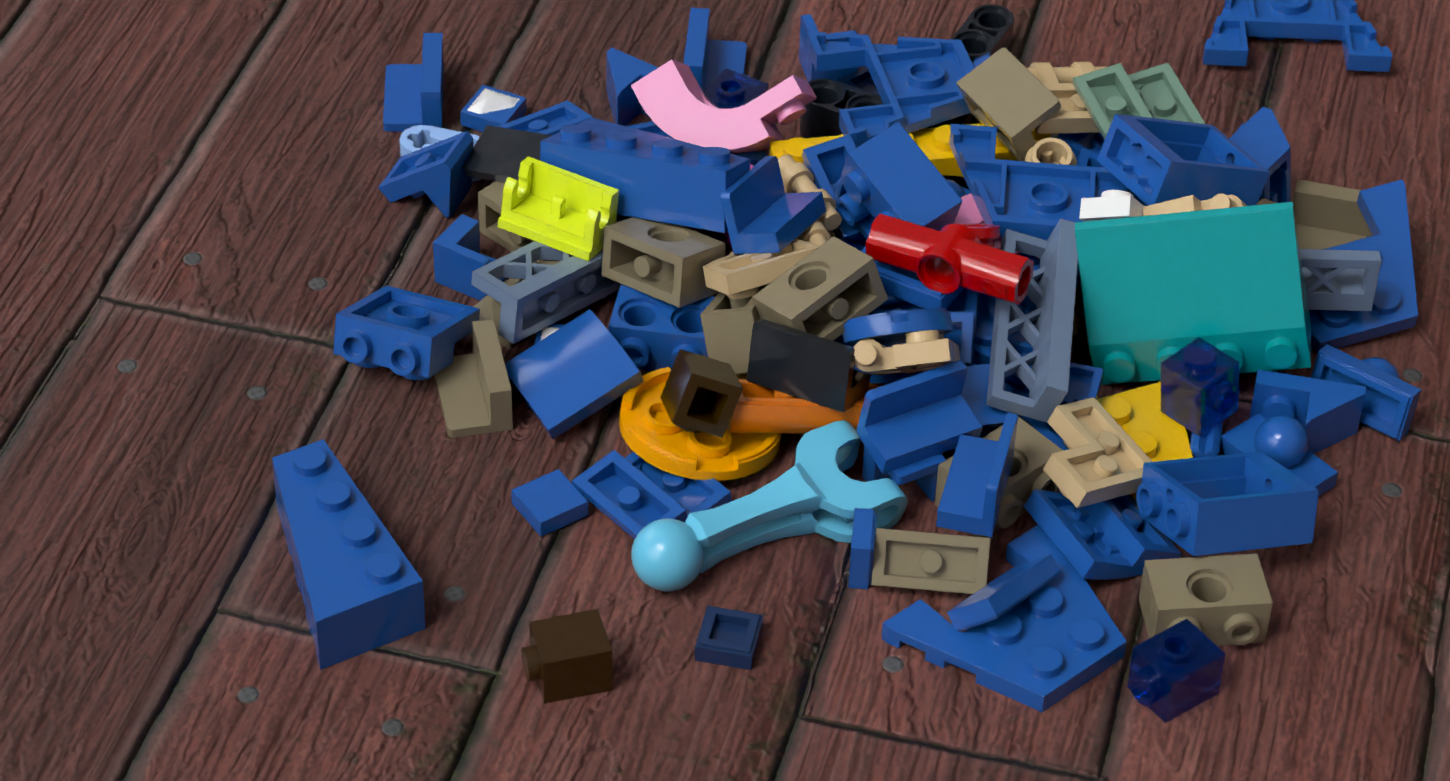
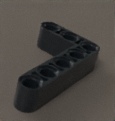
[799,4,1014,138]

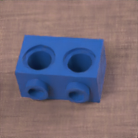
[608,285,715,371]

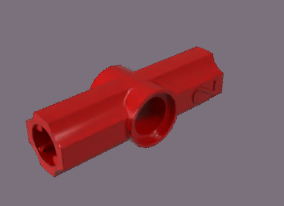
[866,213,1034,305]

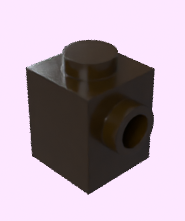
[660,349,743,438]
[521,609,613,704]

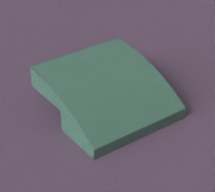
[1073,63,1205,140]

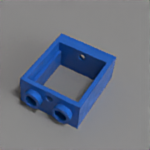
[1097,114,1270,206]
[1136,451,1319,556]

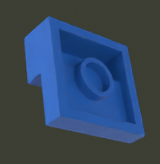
[333,285,480,380]

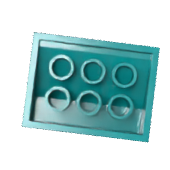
[1075,202,1311,385]

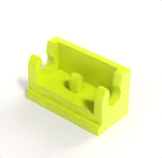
[498,156,619,262]

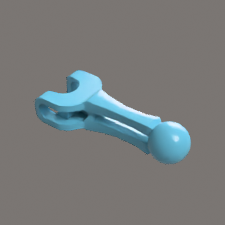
[631,420,908,591]

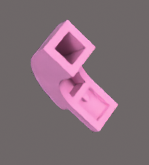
[631,59,817,154]

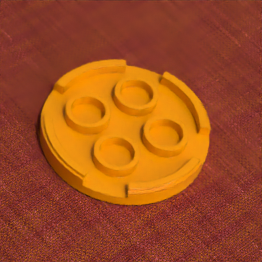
[619,367,782,481]

